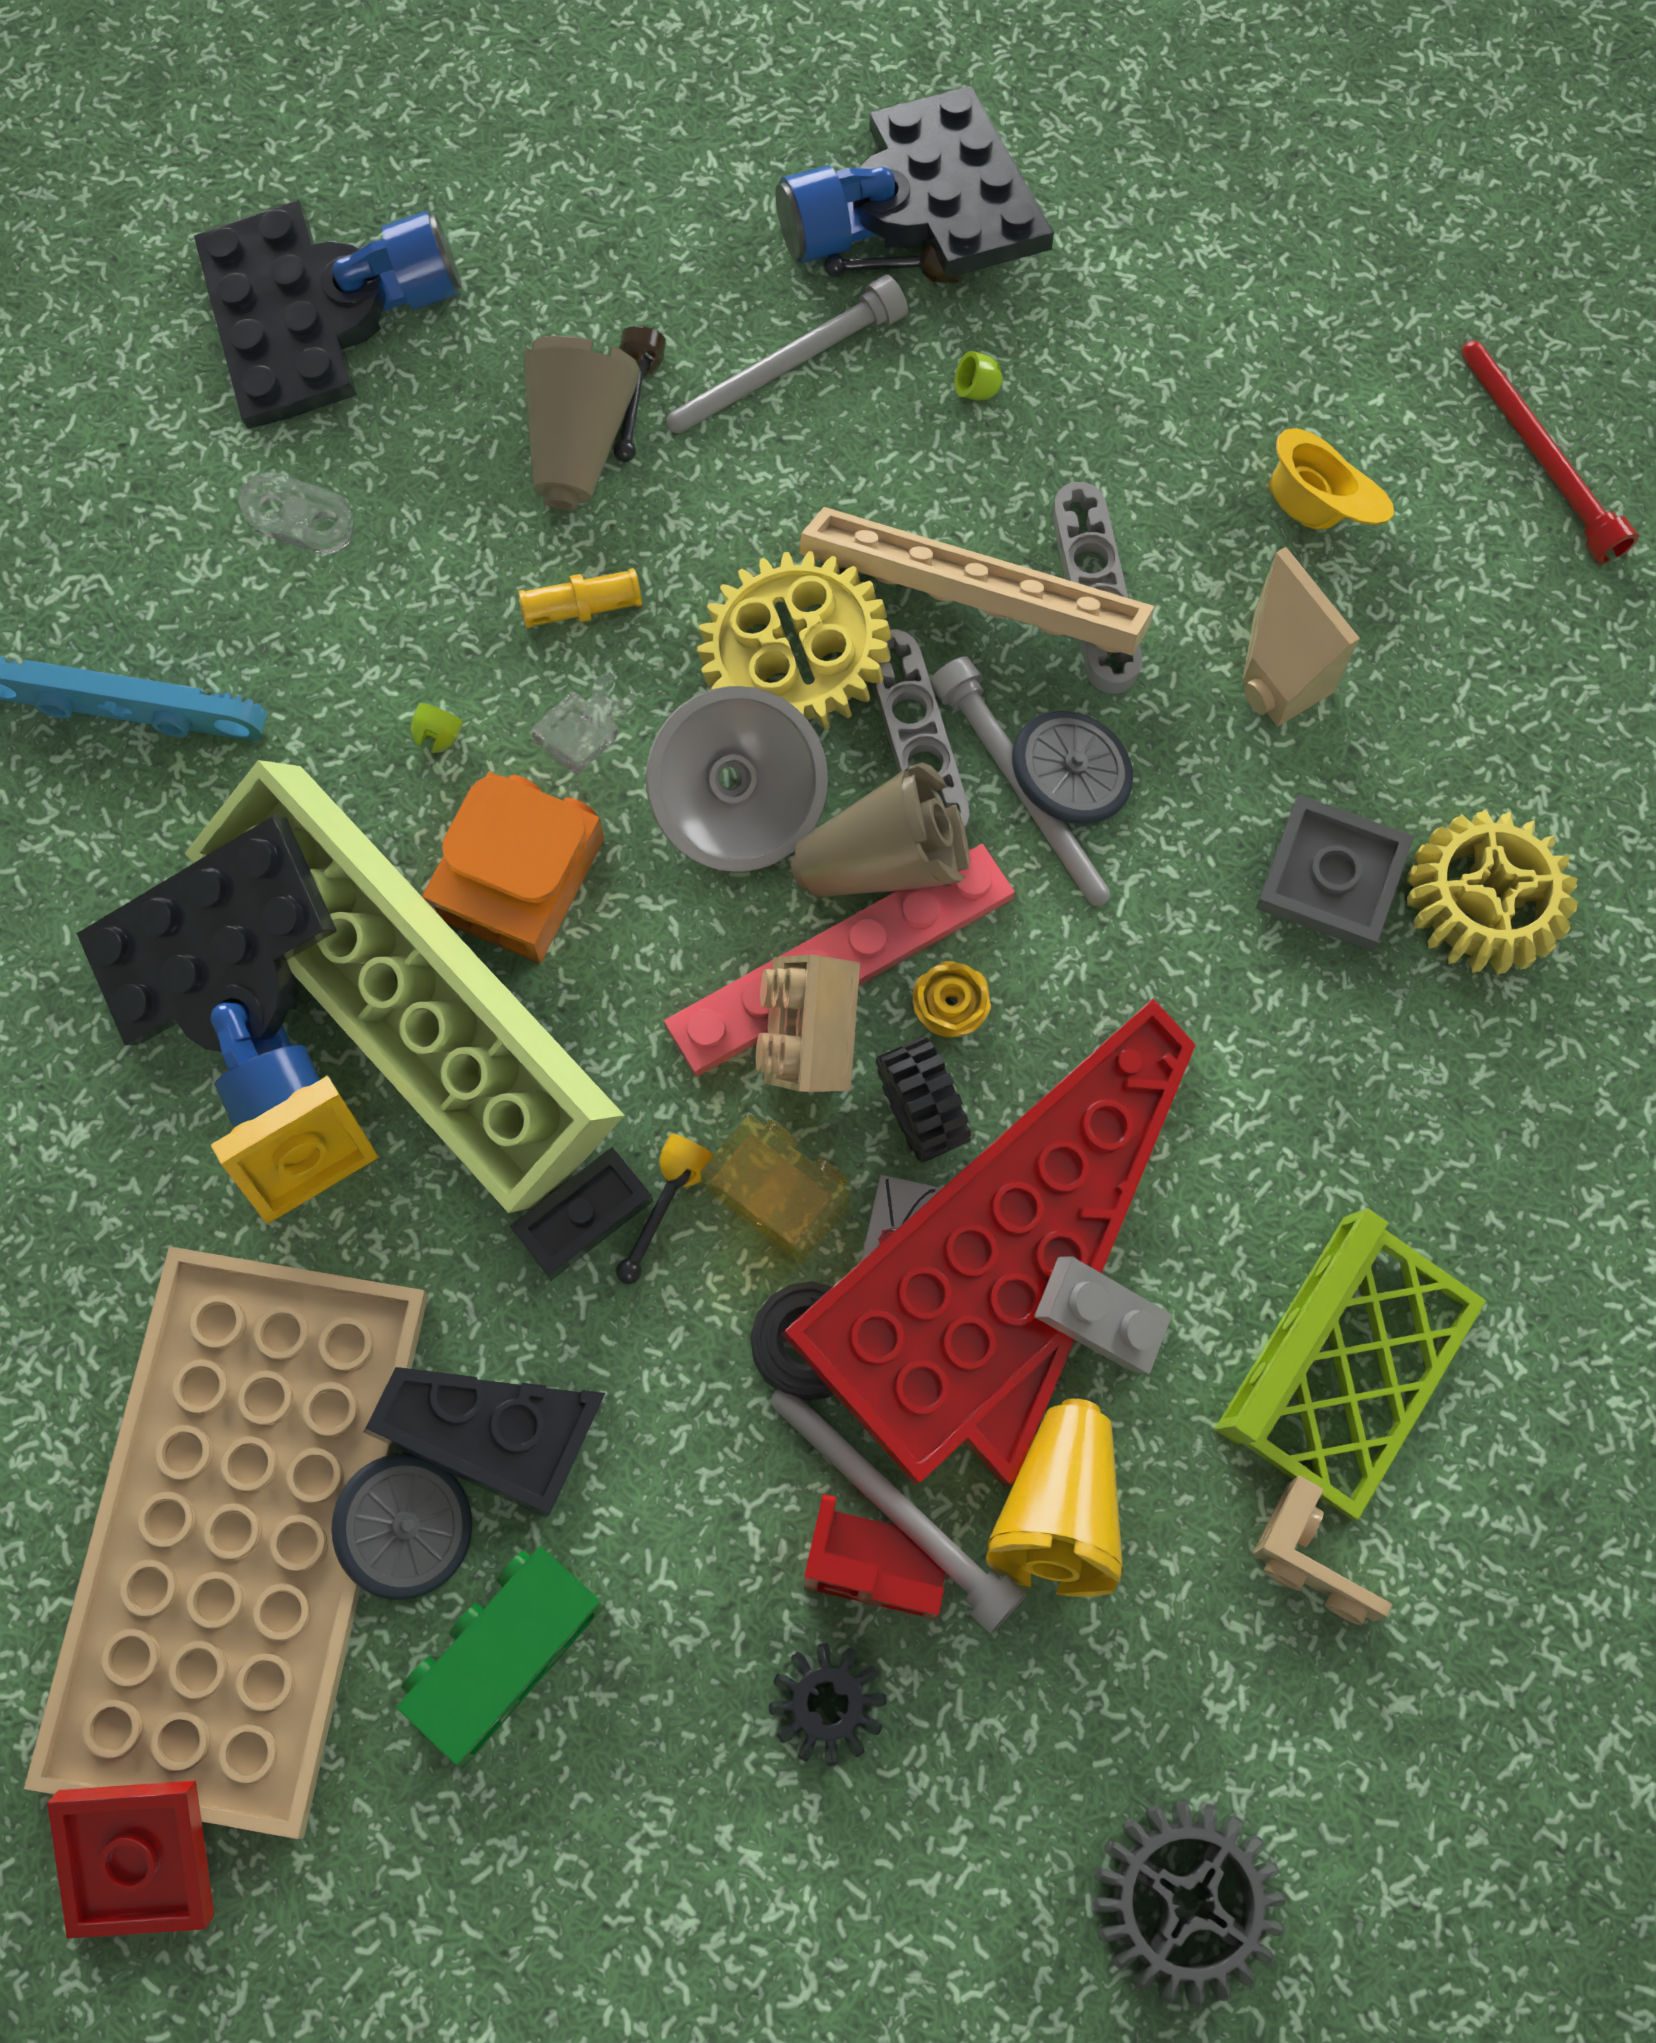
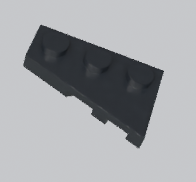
[363,1367,605,1518]

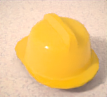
[1268,428,1394,530]

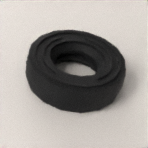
[750,1281,834,1401]

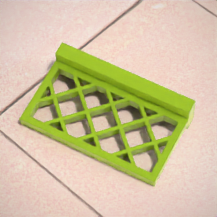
[1214,1208,1486,1520]

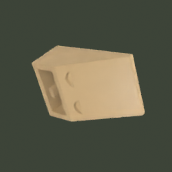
[756,955,860,1092]

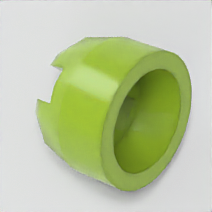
[954,351,1003,401]
[410,702,463,753]

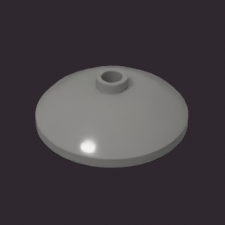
[646,686,828,872]

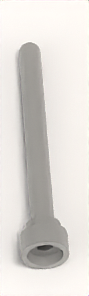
[666,274,908,434]
[930,656,1110,906]
[771,1389,1027,1634]

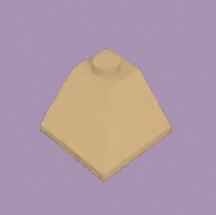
[1242,547,1360,727]

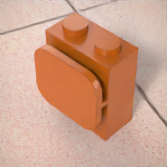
[422,771,604,964]

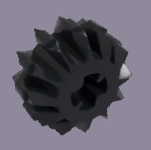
[769,1643,887,1766]

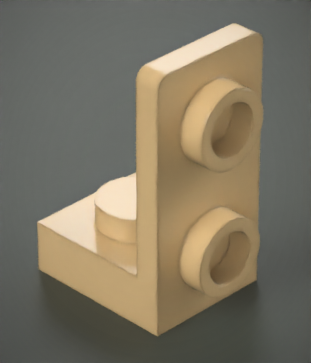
[1253,1476,1392,1625]

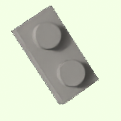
[1034,1257,1172,1374]

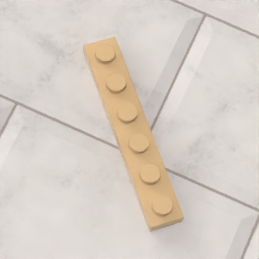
[799,507,1154,656]

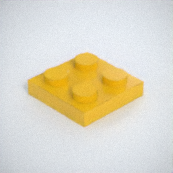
[211,1076,379,1225]

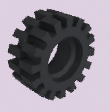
[876,1036,971,1163]

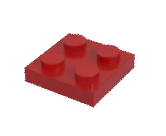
[47,1780,214,1939]

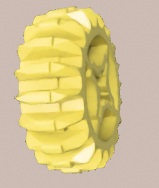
[1406,809,1579,976]

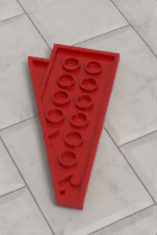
[781,998,1196,1487]

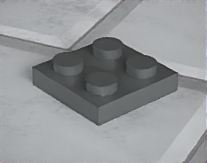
[1256,794,1414,951]

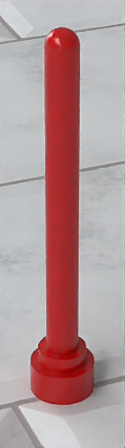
[1461,340,1640,565]

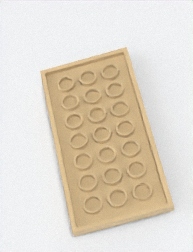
[24,1247,428,1839]

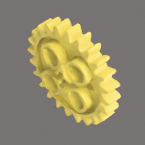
[697,551,892,730]

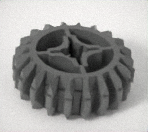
[1091,1801,1286,2006]

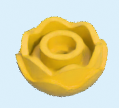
[913,961,991,1038]

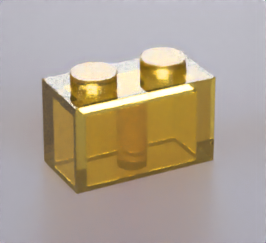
[700,1114,851,1265]

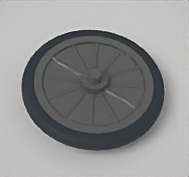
[1012,711,1133,824]
[331,1454,472,1600]

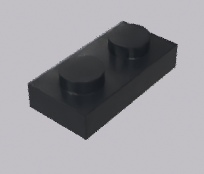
[509,1147,653,1281]

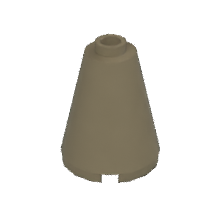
[523,336,640,510]
[791,762,970,898]

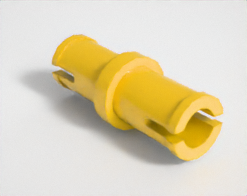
[518,568,642,629]

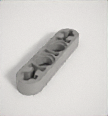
[1052,482,1142,694]
[871,629,970,832]

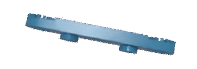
[0,656,267,741]

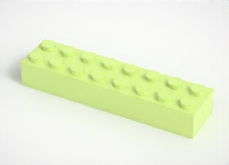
[185,760,625,1213]

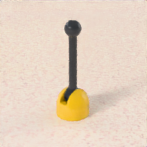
[616,1133,716,1284]

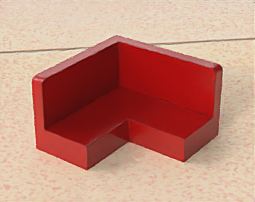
[804,1494,946,1620]

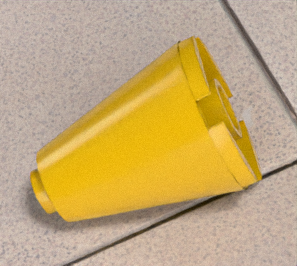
[986,1399,1123,1597]

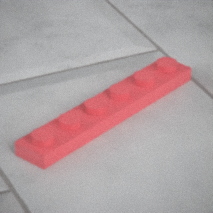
[664,843,1015,1077]

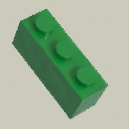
[395,1546,606,1766]

